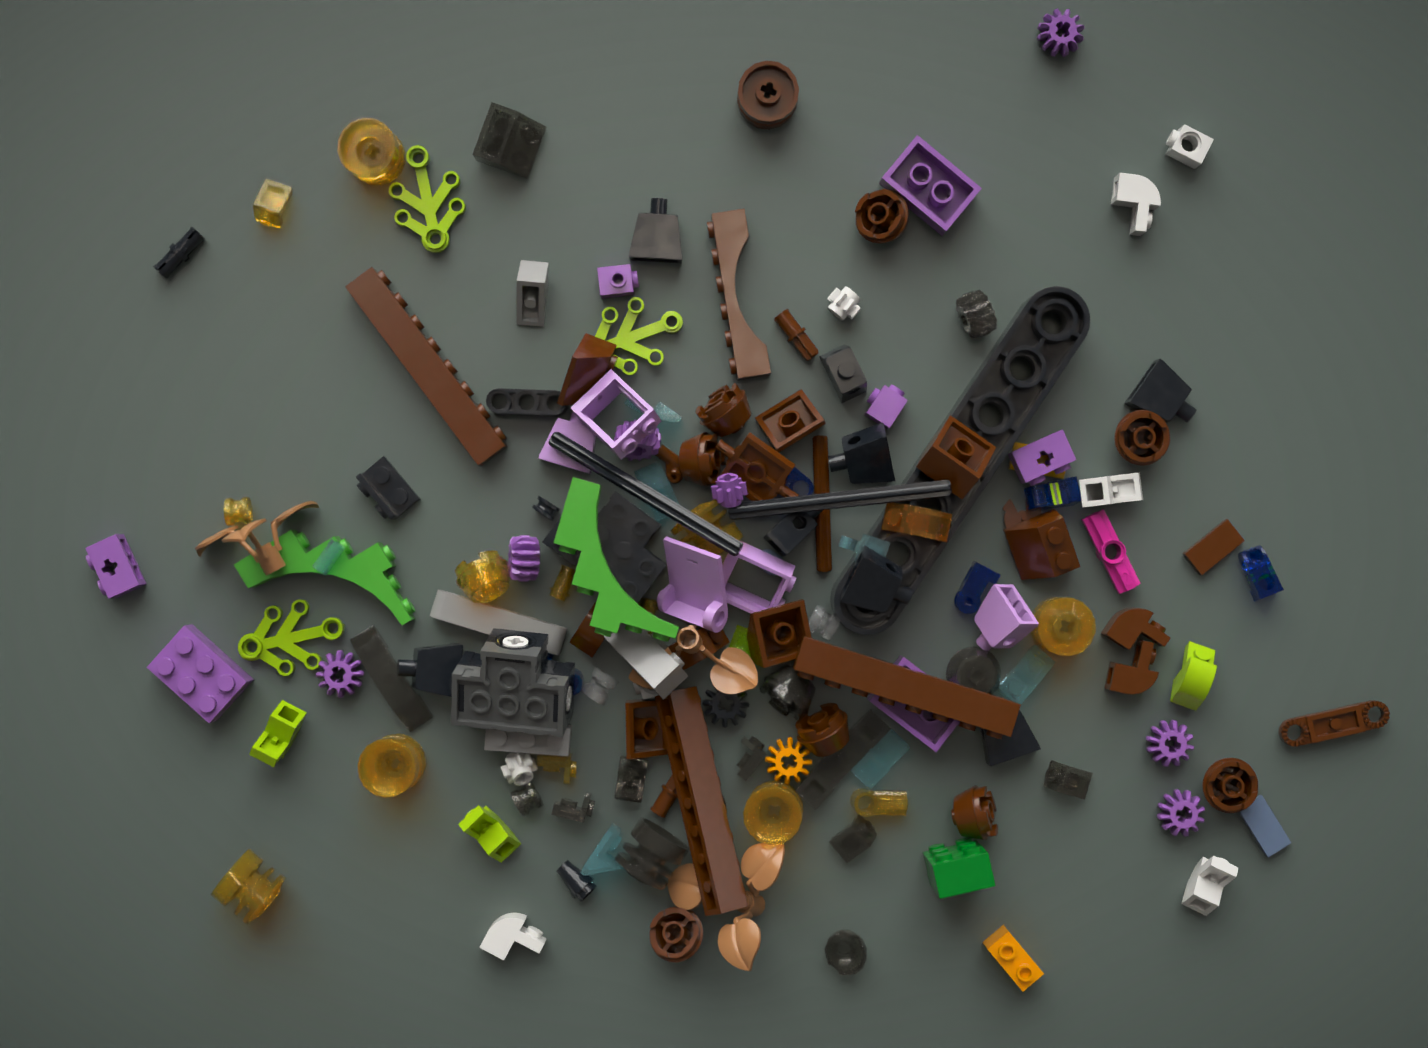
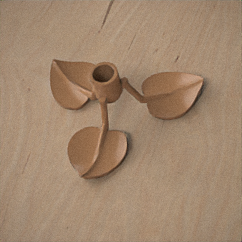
[195,501,319,576]
[629,620,758,695]
[667,843,785,971]

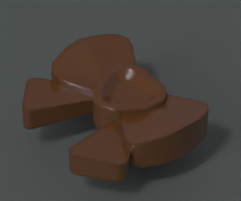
[1002,495,1042,528]

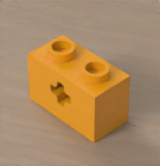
[982,925,1044,992]

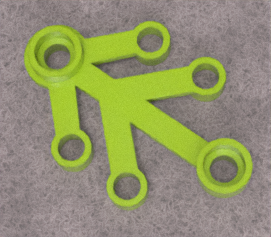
[389,145,466,253]
[595,297,683,376]
[238,599,345,676]

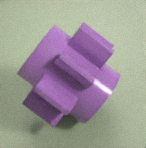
[711,473,748,508]

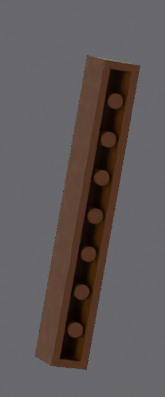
[345,267,507,466]
[793,636,1021,740]
[655,686,748,916]

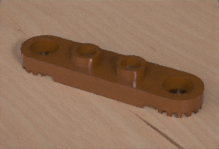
[1279,700,1390,747]

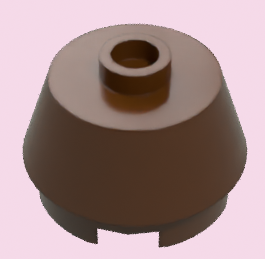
[855,189,908,243]
[695,383,752,437]
[1115,410,1170,466]
[678,432,726,487]
[795,703,850,757]
[1203,758,1258,813]
[951,785,998,840]
[650,906,703,962]

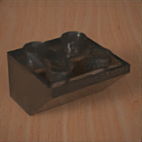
[472,102,547,179]

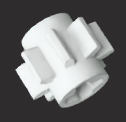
[827,286,861,321]
[501,752,538,786]

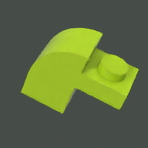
[1170,641,1217,711]
[249,700,307,767]
[458,805,521,863]

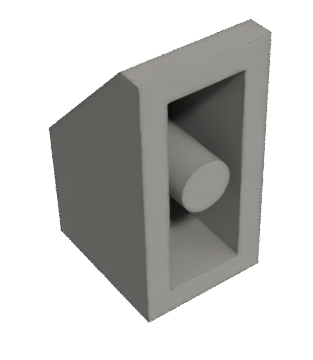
[517,260,549,327]

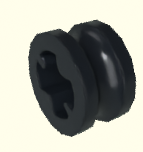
[532,496,560,521]

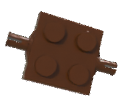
[714,433,799,501]

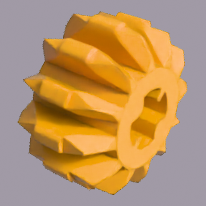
[765,737,812,785]

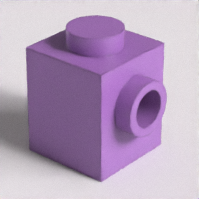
[597,264,639,299]
[864,384,908,429]

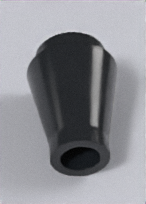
[556,860,597,902]

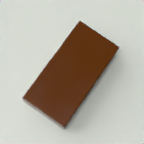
[1183,519,1245,575]

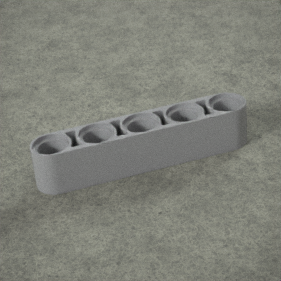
[430,589,567,655]

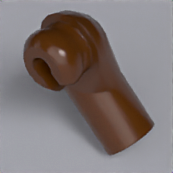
[655,444,683,484]

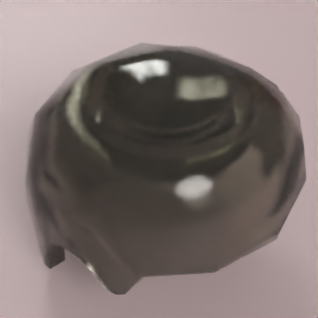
[824,929,867,975]

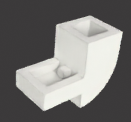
[1111,173,1161,236]
[1079,472,1143,508]
[1181,856,1238,916]
[479,913,546,960]

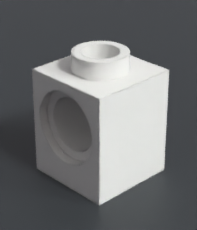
[1166,124,1214,169]

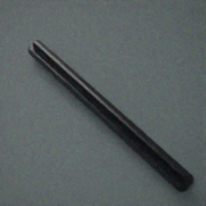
[548,432,743,556]
[728,480,952,520]

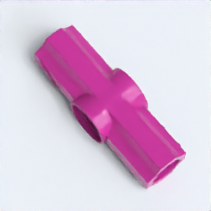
[1081,509,1141,594]

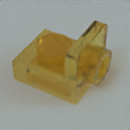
[253,179,293,228]
[537,753,577,784]

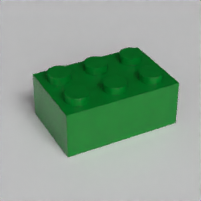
[923,837,996,899]

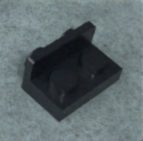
[356,456,420,520]

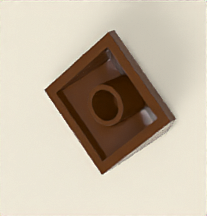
[755,389,826,453]
[625,699,668,759]

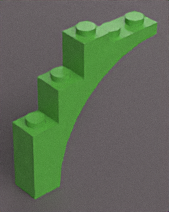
[554,477,679,642]
[234,530,415,625]

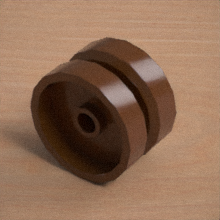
[737,60,799,130]

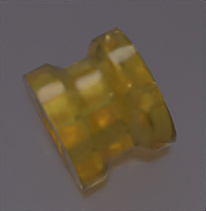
[224,497,252,526]

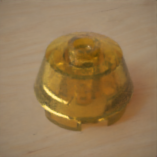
[455,550,509,603]

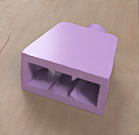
[539,411,596,474]
[974,584,1039,651]

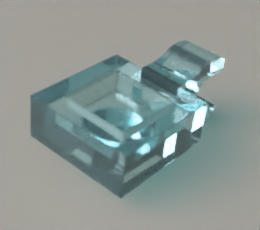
[838,534,890,561]

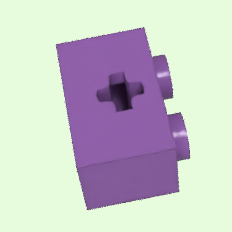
[1008,429,1076,486]
[85,534,146,599]

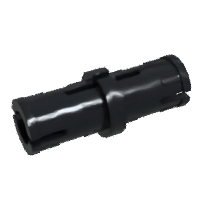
[153,227,205,279]

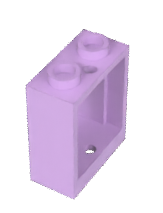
[571,369,661,460]
[722,539,796,614]

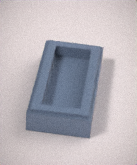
[1239,795,1291,857]

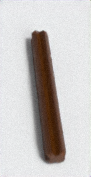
[812,435,832,572]

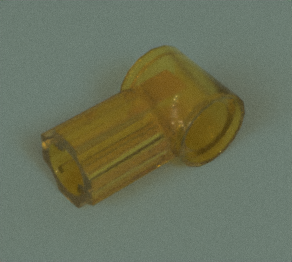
[850,788,908,817]

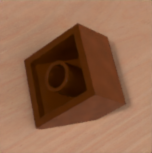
[557,333,618,406]
[916,415,996,499]
[1003,509,1080,580]
[746,599,812,668]

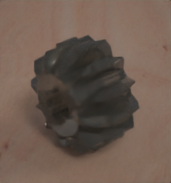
[956,290,997,339]

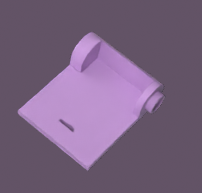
[657,536,728,633]

